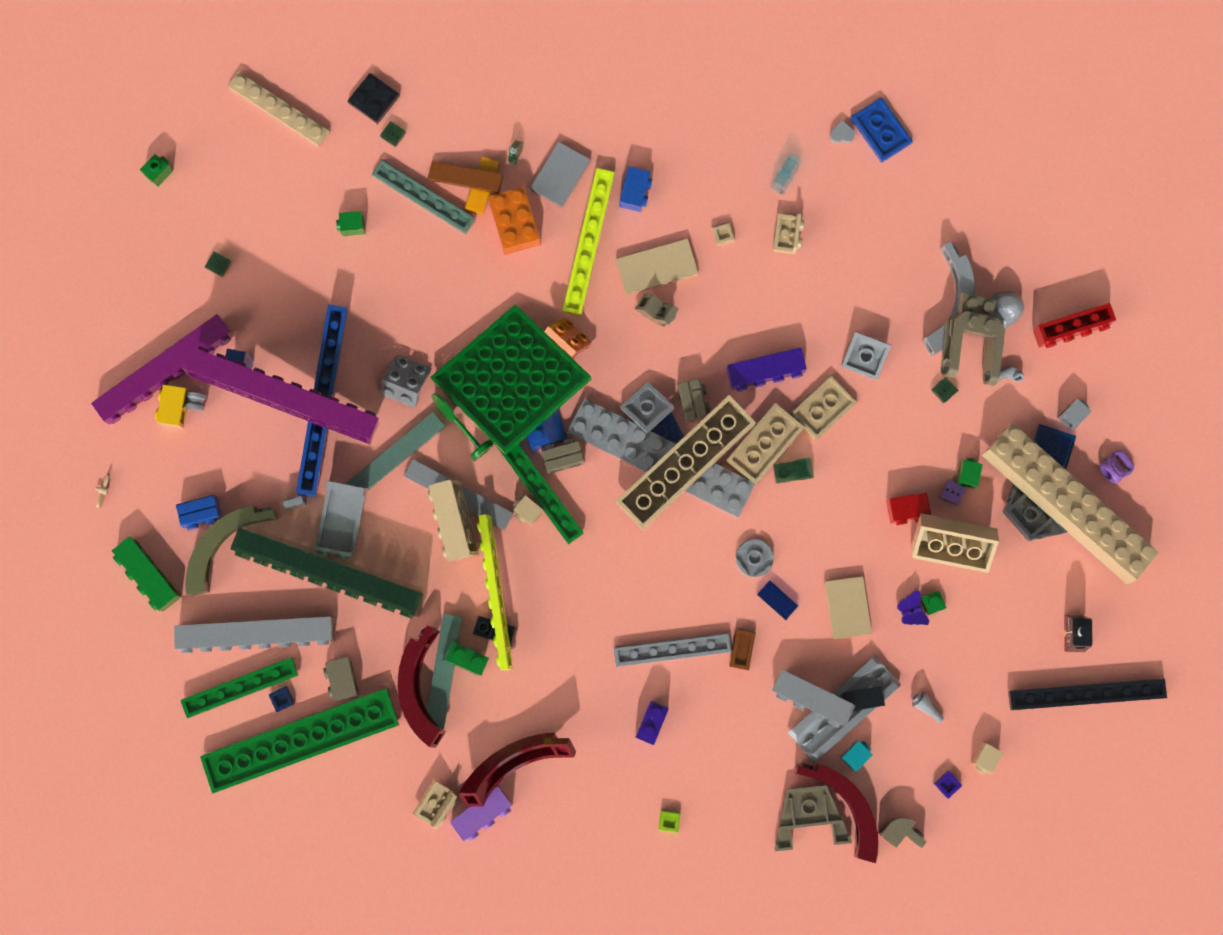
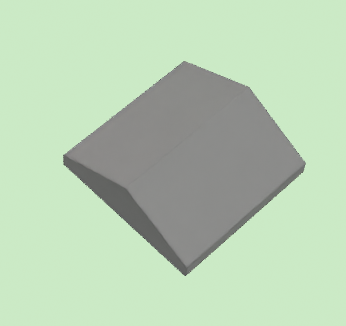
[841,331,891,380]

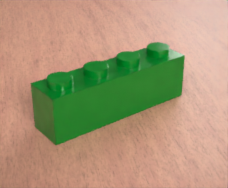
[111,536,181,612]

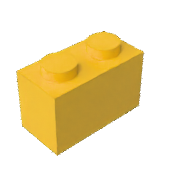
[155,385,190,428]

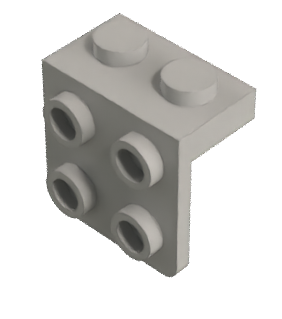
[380,355,431,408]

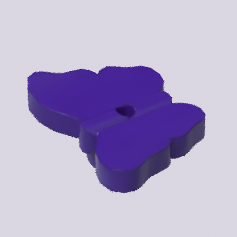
[897,590,930,625]

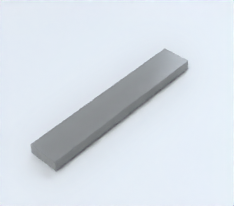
[404,459,514,531]
[614,633,732,667]

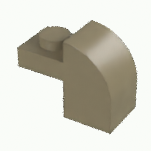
[634,293,679,327]
[878,817,927,848]

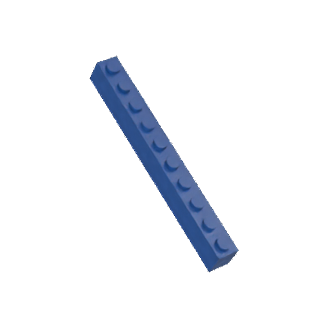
[296,305,347,498]

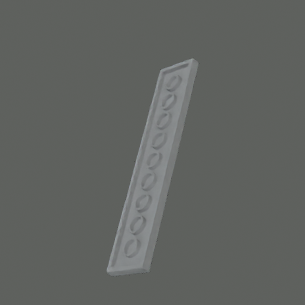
[567,398,755,518]

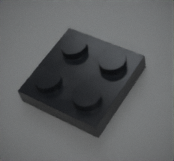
[347,73,400,125]

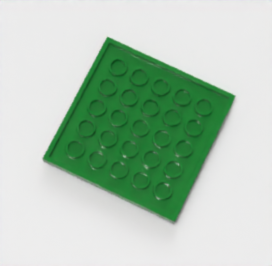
[430,304,592,455]

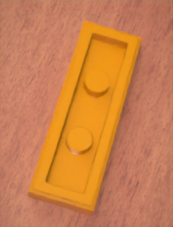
[465,157,500,215]

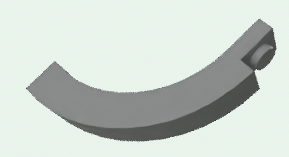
[923,241,975,357]

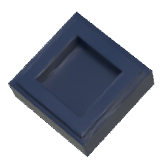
[269,686,295,713]

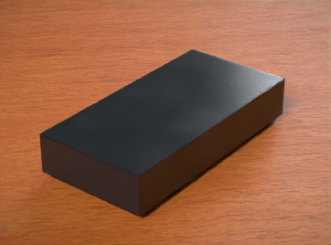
[842,686,885,711]

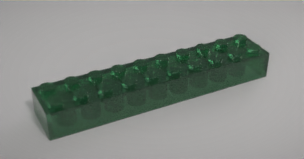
[230,527,426,619]

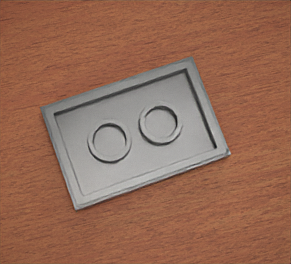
[530,141,591,208]

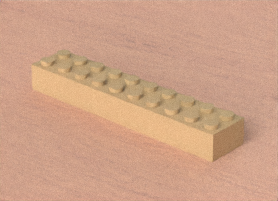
[981,423,1159,584]

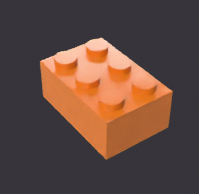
[488,186,541,255]

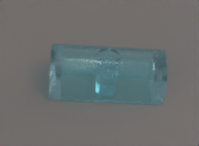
[770,153,802,194]

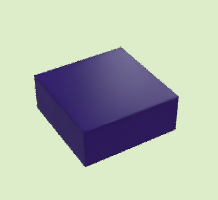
[934,771,962,799]

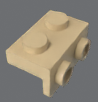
[773,213,804,254]
[412,779,458,829]

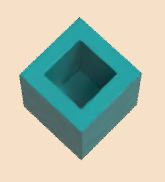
[840,740,873,772]

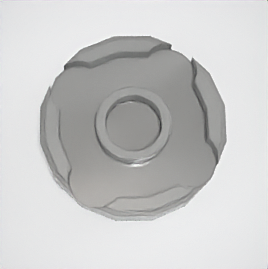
[735,539,774,577]

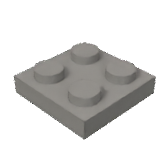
[620,382,675,434]

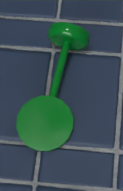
[432,393,494,462]

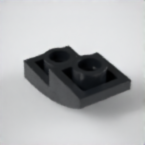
[473,615,518,647]

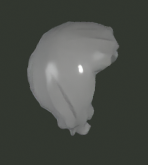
[990,291,1024,328]

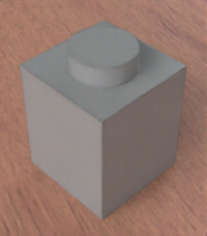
[1058,398,1092,431]

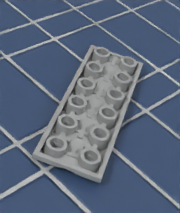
[788,655,901,762]

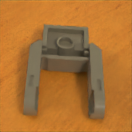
[940,293,1005,386]

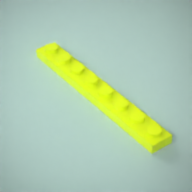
[563,168,615,316]
[477,514,513,671]

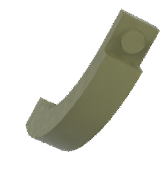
[185,505,278,596]

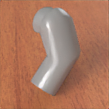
[999,366,1024,382]

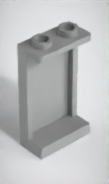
[313,481,368,560]

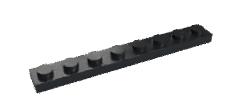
[1008,679,1167,710]

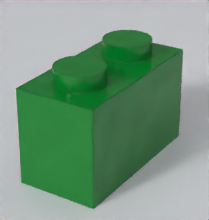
[442,642,489,676]

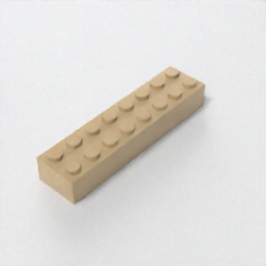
[616,395,756,531]

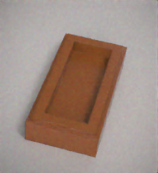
[729,628,756,671]

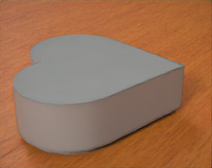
[830,120,855,144]

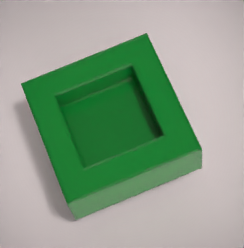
[921,590,947,616]

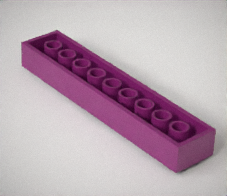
[183,346,379,445]

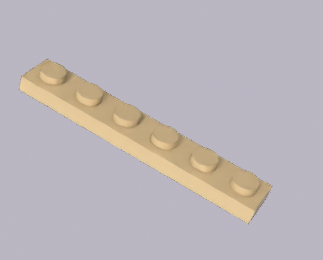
[228,71,330,148]

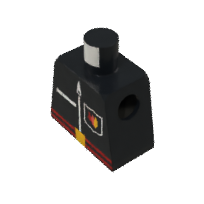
[1064,615,1092,653]

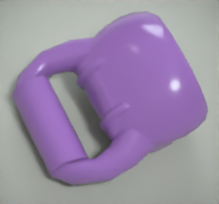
[1100,450,1135,484]

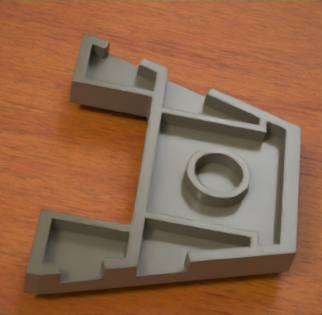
[775,785,852,852]

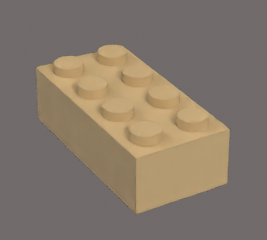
[428,479,480,561]
[911,514,999,573]

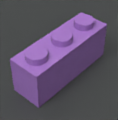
[450,786,513,842]

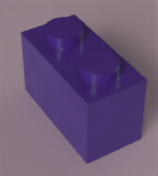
[635,701,669,745]

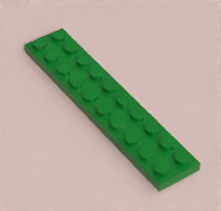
[200,688,400,794]

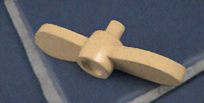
[95,473,110,508]

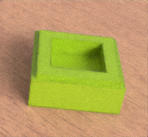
[658,810,681,833]

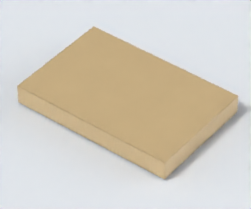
[790,375,857,441]
[824,576,872,639]

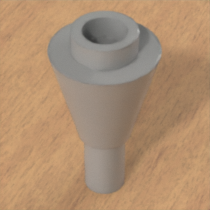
[912,692,944,723]

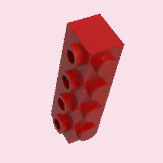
[1033,303,1116,349]

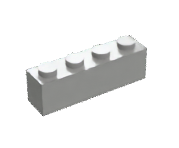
[772,670,855,728]

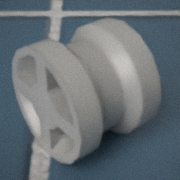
[185,392,207,411]

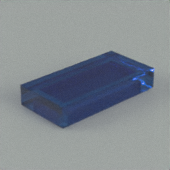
[757,580,798,621]

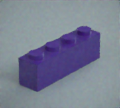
[726,348,807,392]

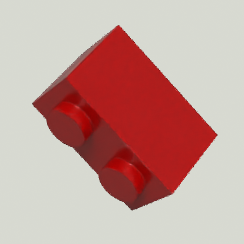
[886,492,931,526]

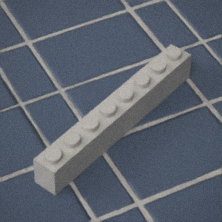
[174,616,335,653]

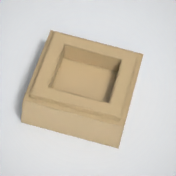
[711,222,735,246]

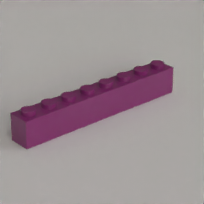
[91,314,234,424]

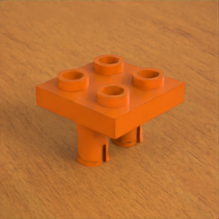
[544,318,591,357]

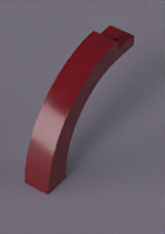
[397,625,447,748]
[459,732,577,807]
[794,763,879,864]

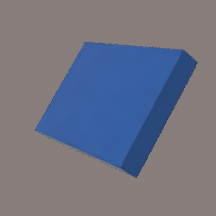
[850,97,913,163]

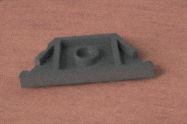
[1003,484,1068,542]

